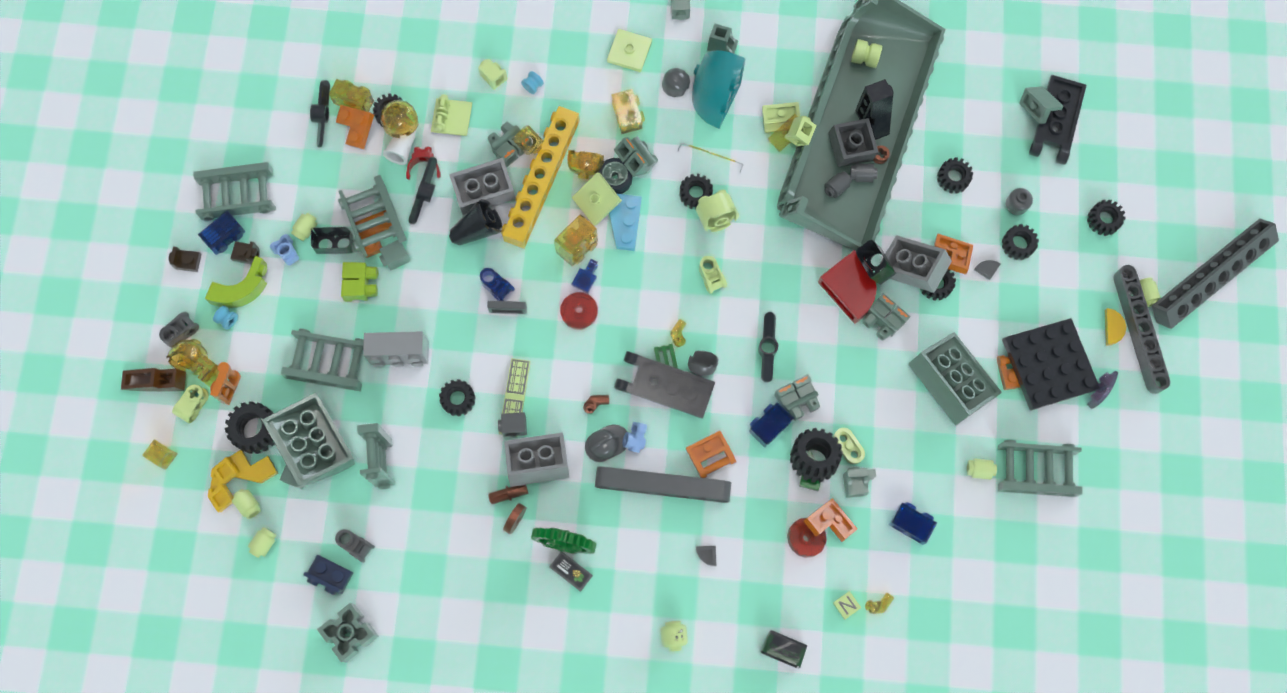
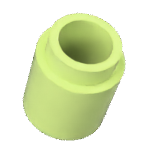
[291,212,318,241]
[1140,277,1161,307]
[967,458,997,480]
[232,489,261,519]
[248,527,277,558]

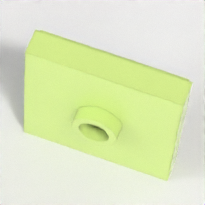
[607,29,652,72]
[572,172,622,226]

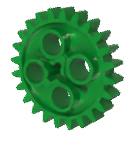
[531,527,597,554]

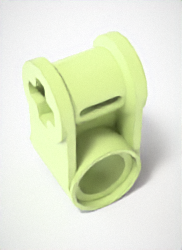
[699,255,727,294]
[172,385,209,424]

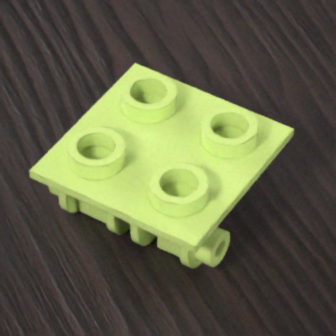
[431,94,472,136]

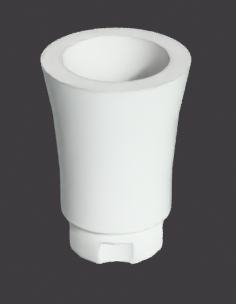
[383,122,417,165]

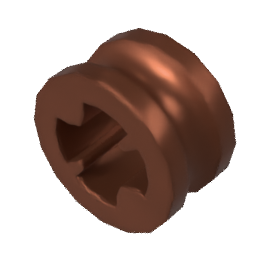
[873,145,890,164]

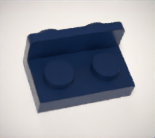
[303,554,354,596]

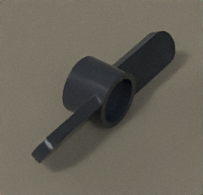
[310,80,330,148]
[408,157,437,225]
[758,312,779,383]

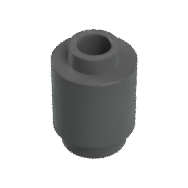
[850,163,878,183]
[824,171,852,198]

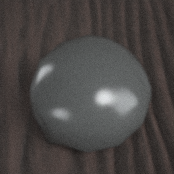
[662,68,690,97]
[688,350,719,377]

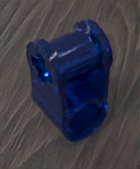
[480,268,515,301]

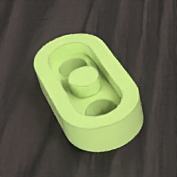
[833,428,865,464]

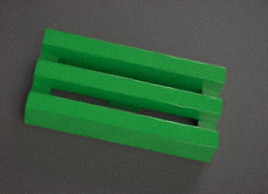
[654,344,678,369]

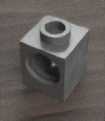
[498,412,527,437]

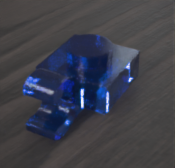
[571,259,598,294]

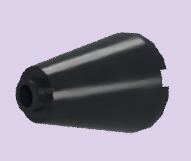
[449,199,503,245]

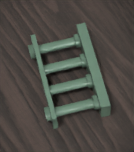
[193,162,276,221]
[338,175,407,257]
[281,328,364,392]
[357,423,395,489]
[998,440,1083,497]

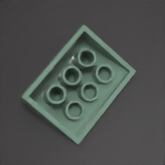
[908,332,1002,426]
[262,392,355,488]

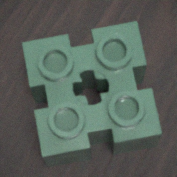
[317,603,379,663]

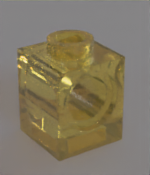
[512,125,544,155]
[142,439,178,470]

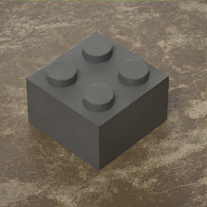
[828,118,879,167]

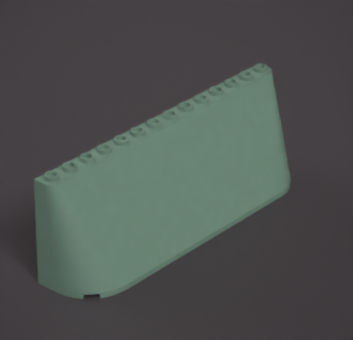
[777,0,946,251]

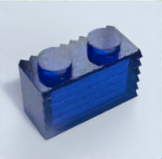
[197,211,245,255]
[749,402,794,448]
[888,502,937,545]

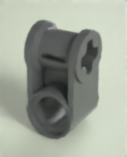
[159,312,199,348]
[335,529,375,563]

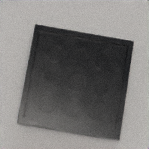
[1002,318,1100,411]

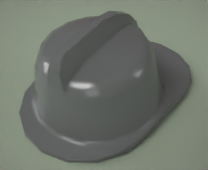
[585,424,627,462]

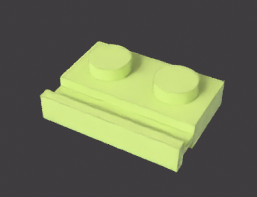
[762,102,800,133]

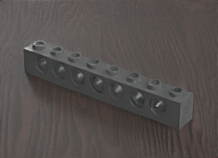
[1152,218,1279,329]

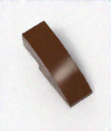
[121,368,186,392]

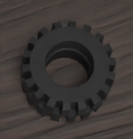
[225,401,275,454]
[790,428,843,483]

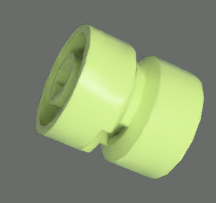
[851,39,882,68]

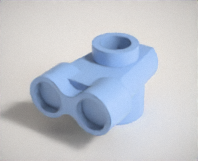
[270,234,299,266]
[622,422,647,453]

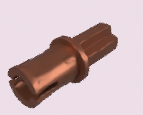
[488,485,528,504]

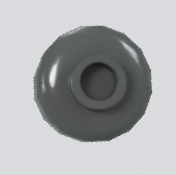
[1005,188,1033,215]

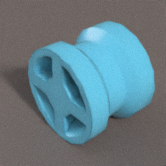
[521,71,544,94]
[213,306,238,330]

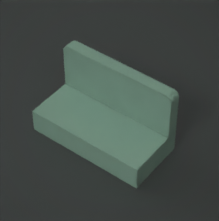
[1019,86,1063,124]

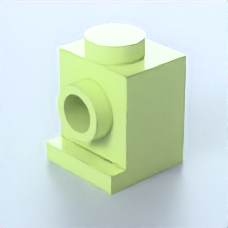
[478,59,508,90]
[784,116,817,147]

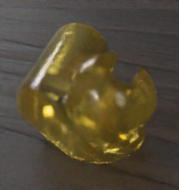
[670,319,687,347]
[865,592,894,614]

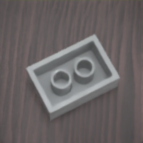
[449,158,516,215]
[879,235,952,293]
[363,331,429,368]
[504,432,570,487]

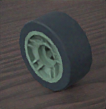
[598,158,633,194]

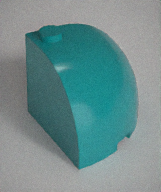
[692,50,746,129]

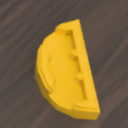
[1105,308,1127,346]

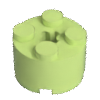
[696,190,739,232]

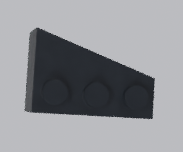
[855,79,894,140]

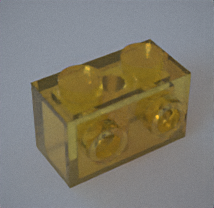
[329,79,374,112]
[611,89,645,134]

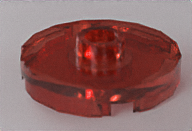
[560,292,598,330]
[787,518,827,558]

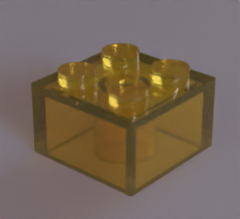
[554,214,598,267]

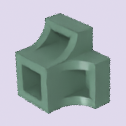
[707,23,738,53]
[843,467,876,498]

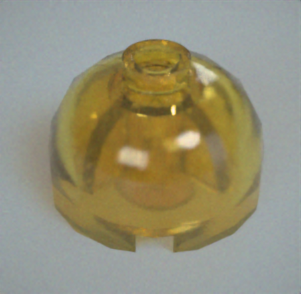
[381,100,419,138]
[567,150,605,179]
[166,339,208,375]

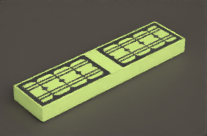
[499,358,531,437]

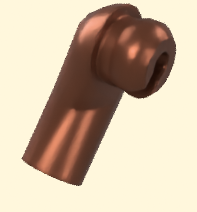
[583,395,609,414]

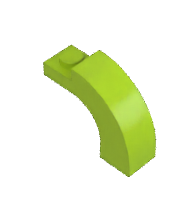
[205,256,267,308]

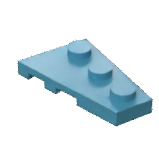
[609,194,642,251]

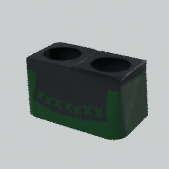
[311,227,353,254]
[856,240,896,285]
[760,630,808,669]

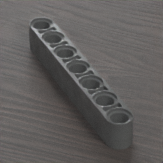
[1113,265,1170,394]
[594,466,732,503]

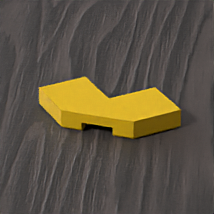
[229,450,278,484]
[207,457,240,513]

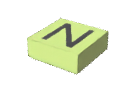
[833,591,861,620]

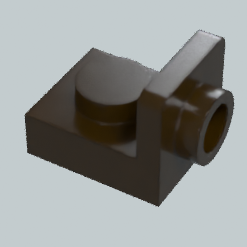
[230,241,260,265]
[168,246,202,272]

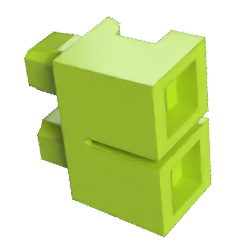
[341,262,379,302]

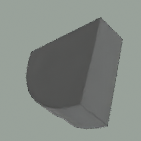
[974,260,1001,280]
[696,546,717,566]

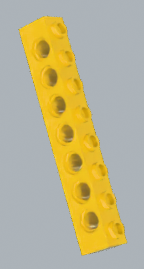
[501,106,580,249]

